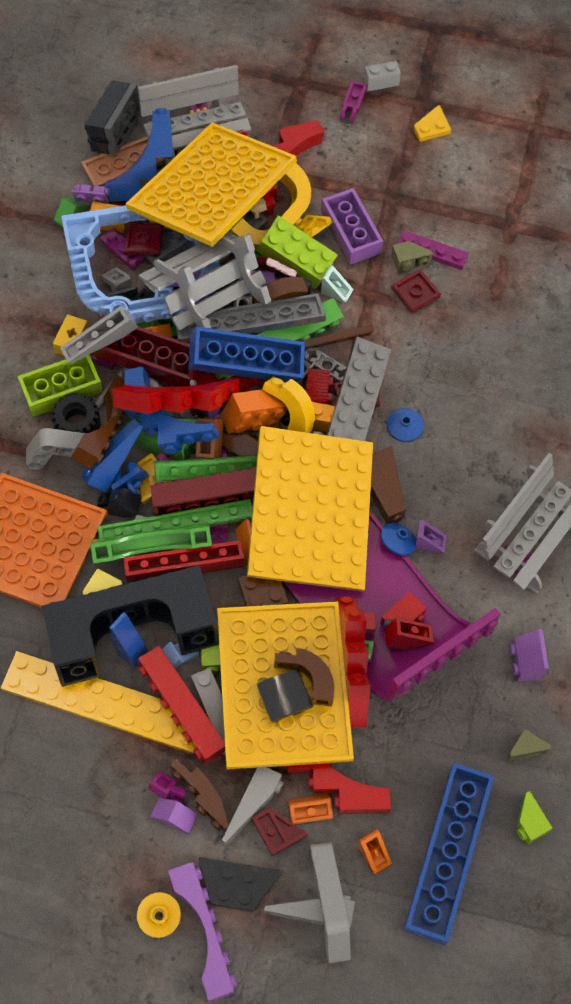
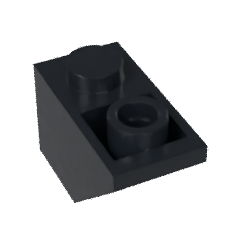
[97,488,142,518]

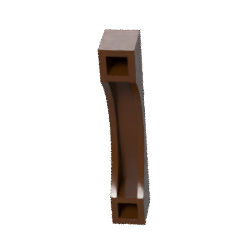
[71,375,126,469]
[170,385,259,456]

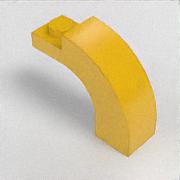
[262,376,315,433]

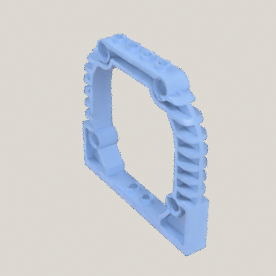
[61,206,220,323]

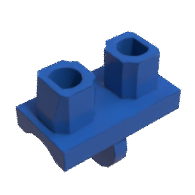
[111,461,149,495]

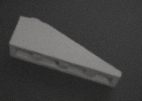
[60,306,138,364]
[191,668,226,755]
[222,767,284,846]
[264,895,355,930]

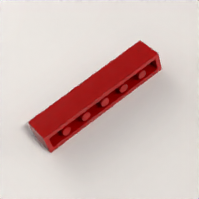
[123,540,244,583]
[138,646,226,764]

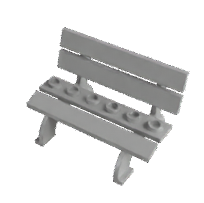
[138,65,251,165]
[139,231,271,330]
[474,453,571,595]

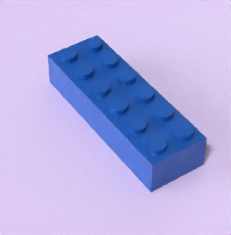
[188,327,305,383]

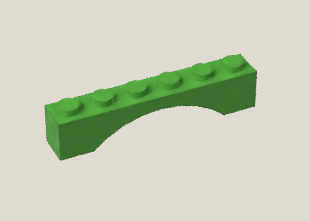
[90,522,212,564]

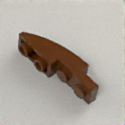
[170,759,228,833]

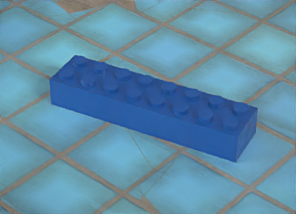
[403,763,494,946]

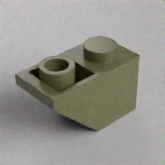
[391,241,433,272]

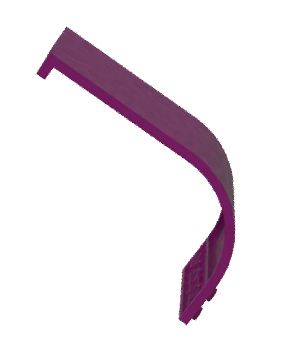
[281,509,501,702]

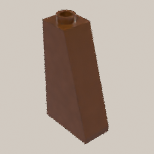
[370,446,406,524]

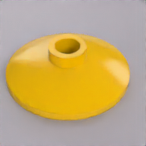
[137,893,181,938]

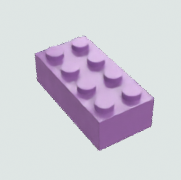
[321,188,383,265]

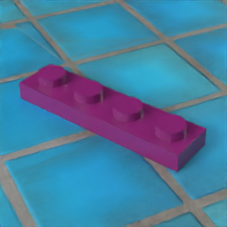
[397,230,469,270]

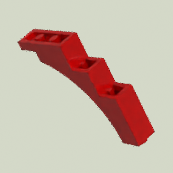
[261,120,324,216]

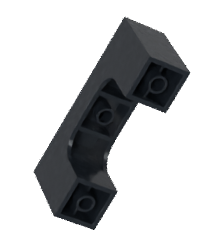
[42,565,219,687]

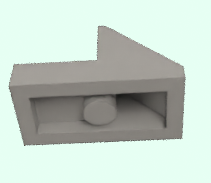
[101,267,131,292]

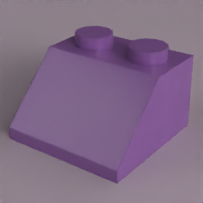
[509,629,549,682]

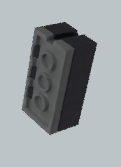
[85,80,141,156]

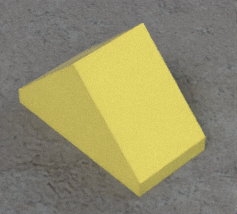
[83,568,122,595]

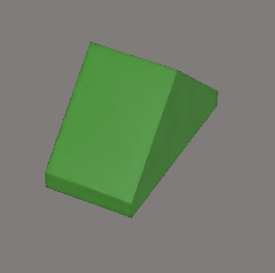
[54,197,89,227]

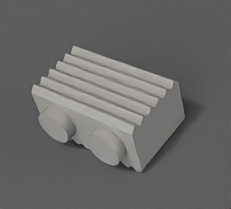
[364,61,401,91]

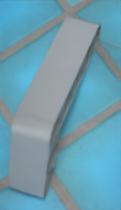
[26,428,129,470]
[310,842,351,963]

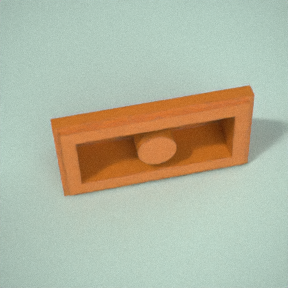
[235,519,251,564]
[288,794,333,824]

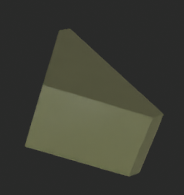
[507,729,551,761]

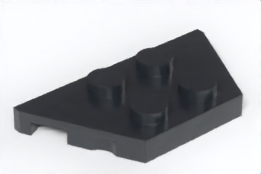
[199,857,280,912]

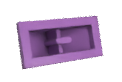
[415,520,447,553]
[150,798,198,834]

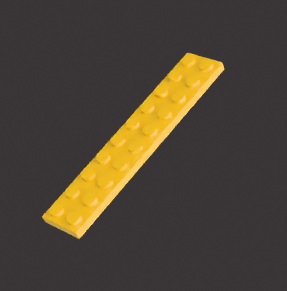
[1,651,207,754]

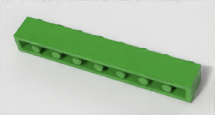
[214,298,344,380]

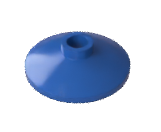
[387,408,424,442]
[381,523,416,556]

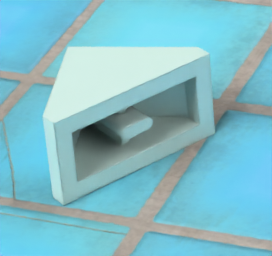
[321,265,354,303]

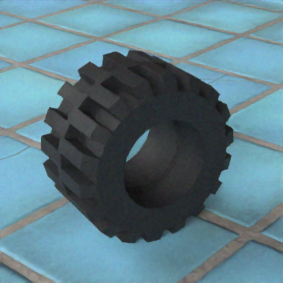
[51,393,101,433]

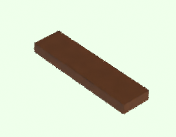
[302,324,374,351]

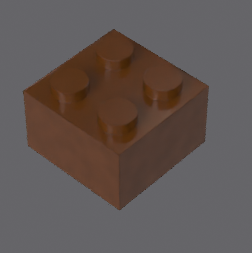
[238,575,288,607]

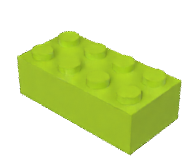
[256,215,337,289]
[17,355,103,417]

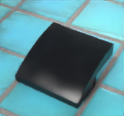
[257,669,313,723]

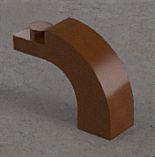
[252,277,308,304]
[274,648,334,707]

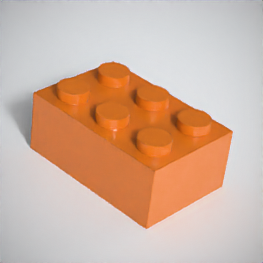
[220,389,288,434]

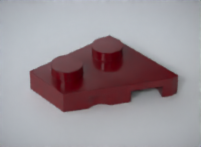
[251,807,308,856]

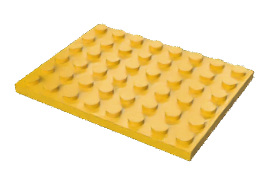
[126,122,297,247]
[247,426,373,592]
[217,602,354,769]

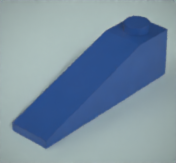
[82,418,143,492]
[109,612,148,669]

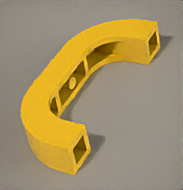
[230,163,311,251]

